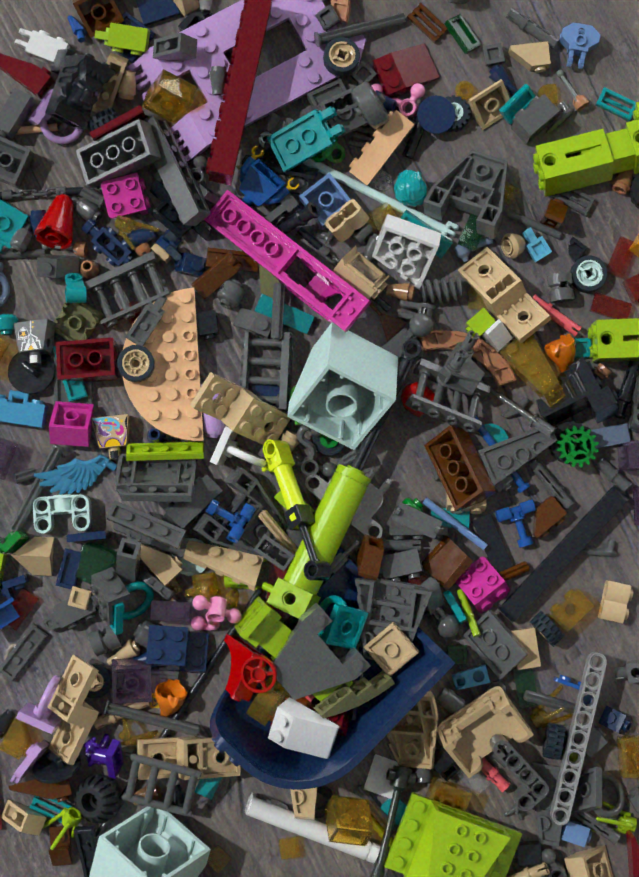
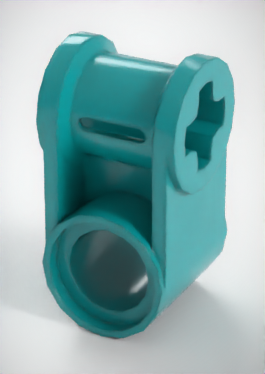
[65,273,86,304]

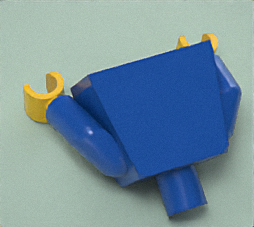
[239,146,299,206]

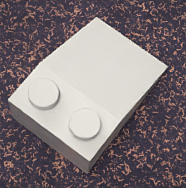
[268,697,339,759]

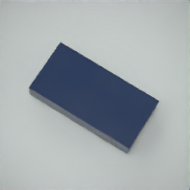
[55,548,84,590]

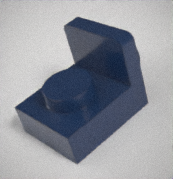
[155,229,181,261]
[1,574,29,600]

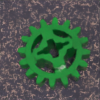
[556,426,599,468]

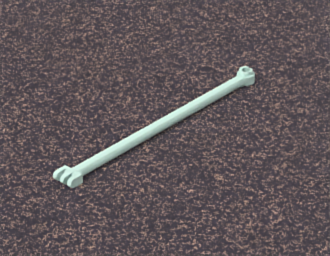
[259,132,460,242]

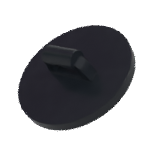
[8,352,55,395]
[33,751,81,784]

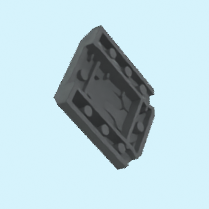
[114,453,197,502]

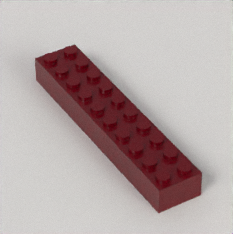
[206,0,272,186]

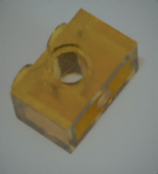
[548,588,594,633]

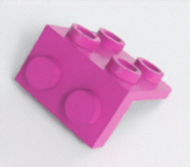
[101,173,151,219]
[456,557,511,614]

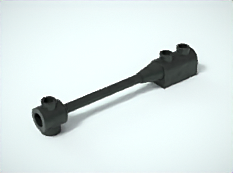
[370,765,416,877]

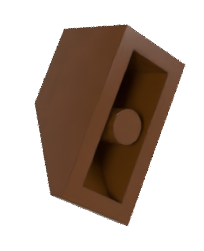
[540,199,568,230]

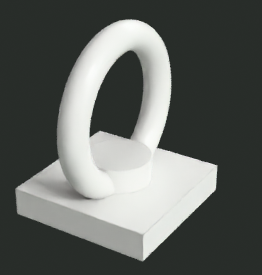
[210,426,267,467]

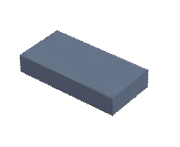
[590,423,631,449]

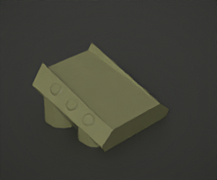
[54,302,104,341]

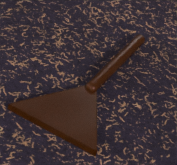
[369,303,407,342]

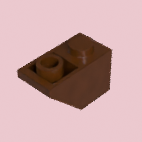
[532,496,567,539]
[357,534,384,580]

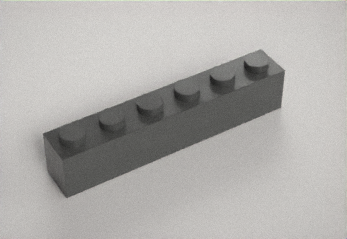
[146,116,211,226]

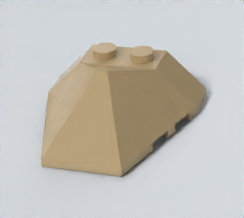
[387,690,438,769]

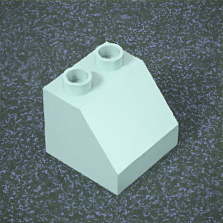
[287,323,398,450]
[89,806,211,877]

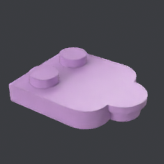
[10,740,50,784]

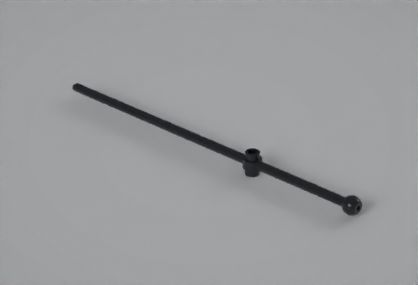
[95,588,263,841]

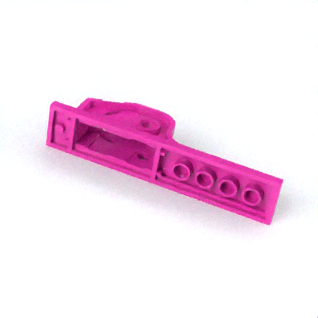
[204,190,371,333]

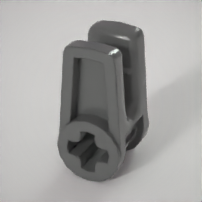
[397,300,436,321]

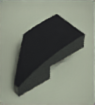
[178,11,214,32]

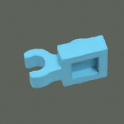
[522,227,552,262]

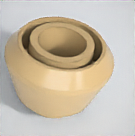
[501,233,526,259]

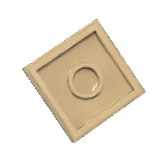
[364,621,419,676]

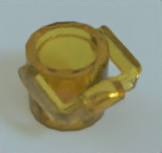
[185,572,221,599]

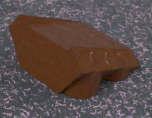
[422,536,473,591]

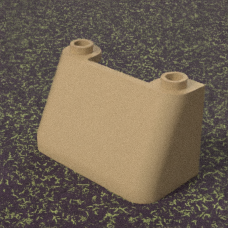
[437,686,534,778]

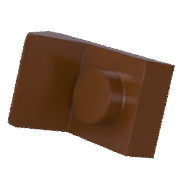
[48,825,73,866]

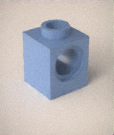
[560,819,592,847]

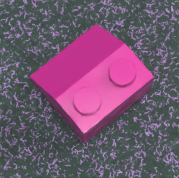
[49,401,94,447]

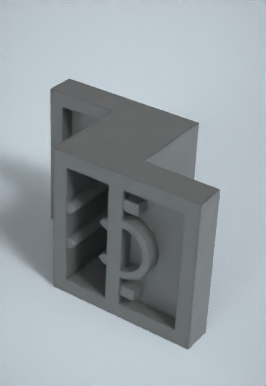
[306,78,369,139]

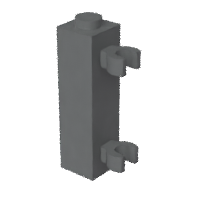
[116,531,142,592]

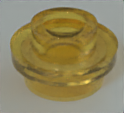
[455,81,474,100]

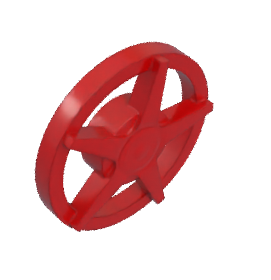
[240,655,277,693]

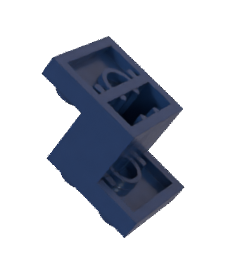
[146,625,209,673]

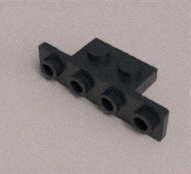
[241,140,319,180]
[150,180,212,240]

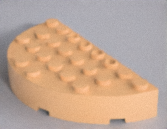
[123,288,204,442]

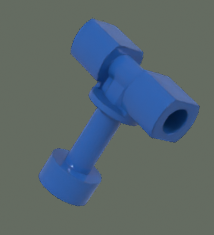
[205,499,256,543]
[494,499,536,548]

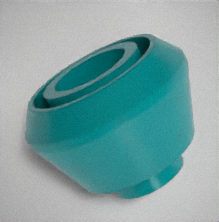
[0,314,19,336]

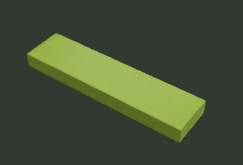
[126,442,204,461]

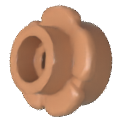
[594,362,612,379]

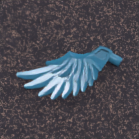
[34,454,117,495]

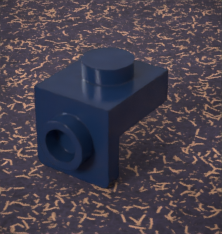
[174,252,206,277]
[598,706,632,735]

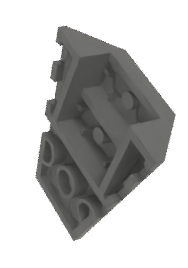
[355,578,433,660]

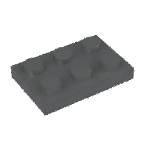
[463,610,529,680]

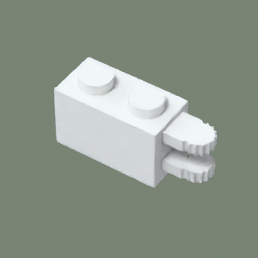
[14,28,70,65]

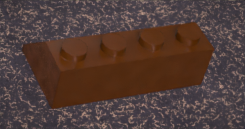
[424,425,496,511]

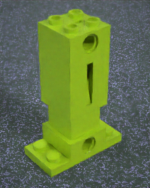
[533,102,639,197]
[588,318,639,363]
[234,596,353,702]

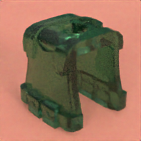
[75,542,117,584]

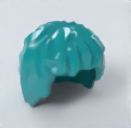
[394,170,427,206]

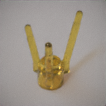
[115,215,159,250]
[530,685,573,729]

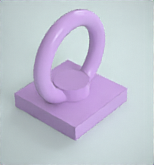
[27,89,84,144]
[16,675,62,734]

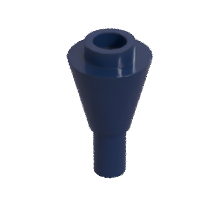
[489,64,518,96]

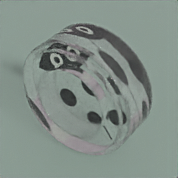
[373,172,392,192]

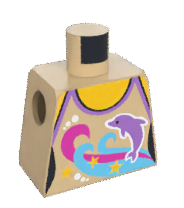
[91,414,130,459]

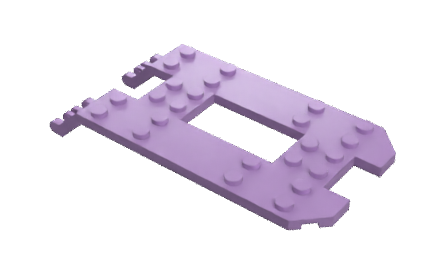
[126,0,366,164]

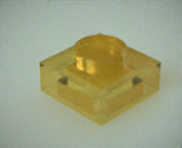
[279,836,301,859]

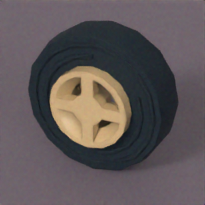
[87,664,113,699]

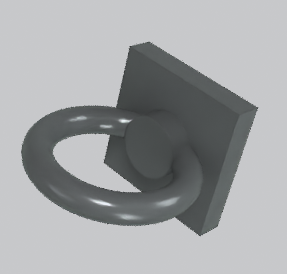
[572,767,625,818]

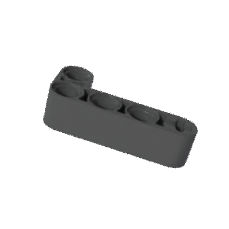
[490,734,549,811]

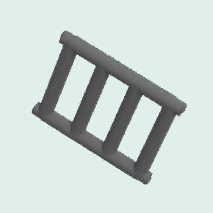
[122,753,202,817]

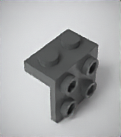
[90,567,130,625]

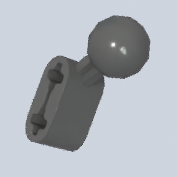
[382,313,433,359]
[419,577,460,638]

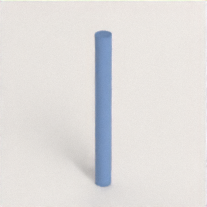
[422,497,488,550]

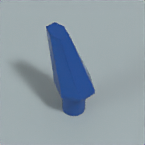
[67,15,87,43]

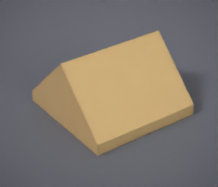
[468,79,510,130]

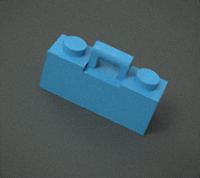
[0,390,48,429]

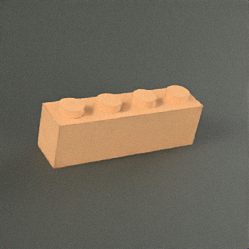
[349,110,415,186]

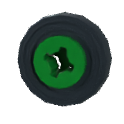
[312,434,345,456]

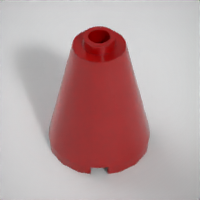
[34,194,73,249]

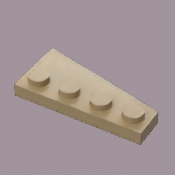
[184,540,264,591]
[290,787,317,820]

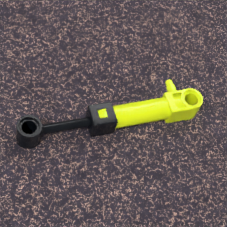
[262,439,332,581]

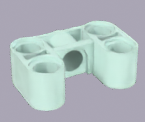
[33,494,92,534]

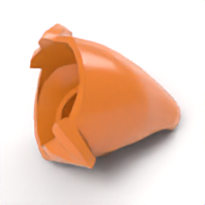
[544,334,576,372]
[154,679,187,717]

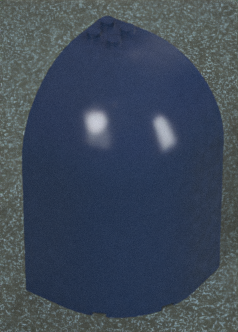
[210,557,455,790]

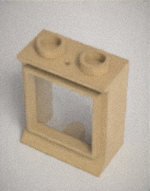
[332,246,390,300]

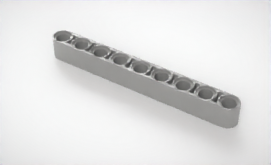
[550,652,607,825]

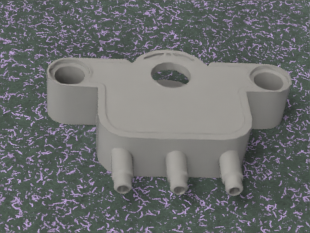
[305,463,392,538]

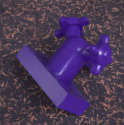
[83,733,124,779]

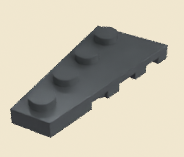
[478,423,557,486]
[532,761,570,847]

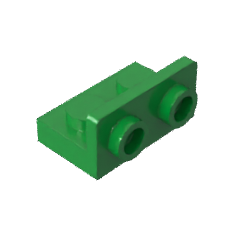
[0,531,30,554]

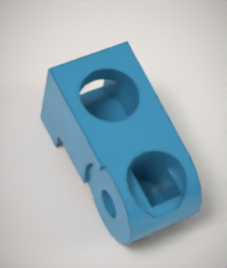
[452,664,490,690]

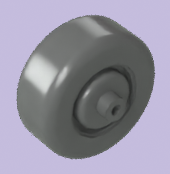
[352,81,389,129]

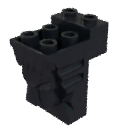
[45,47,116,129]
[536,357,620,425]

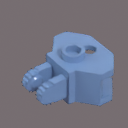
[559,22,600,69]

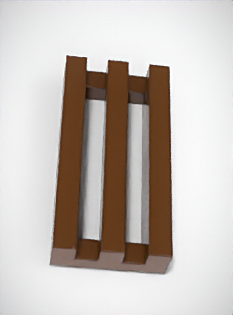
[407,3,447,43]

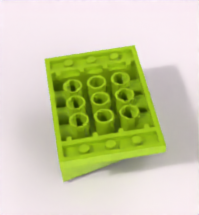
[384,792,522,877]

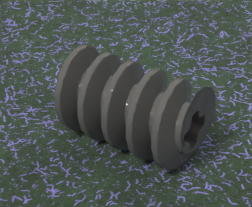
[422,277,462,303]

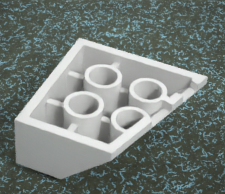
[372,214,441,290]

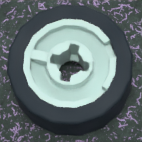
[570,255,608,293]

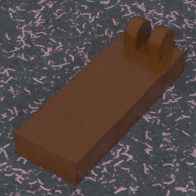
[206,247,258,273]
[192,251,243,299]

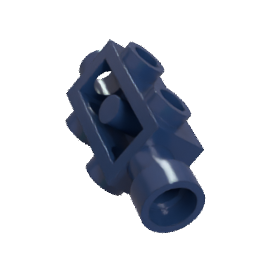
[82,218,134,267]

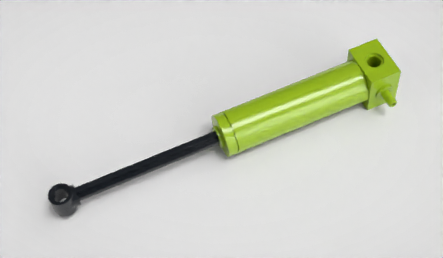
[262,339,424,619]

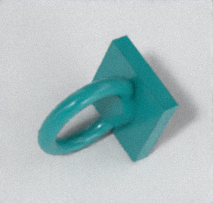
[109,582,154,635]
[318,595,368,649]

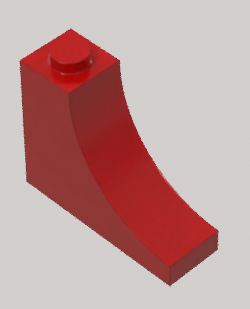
[224,634,269,702]

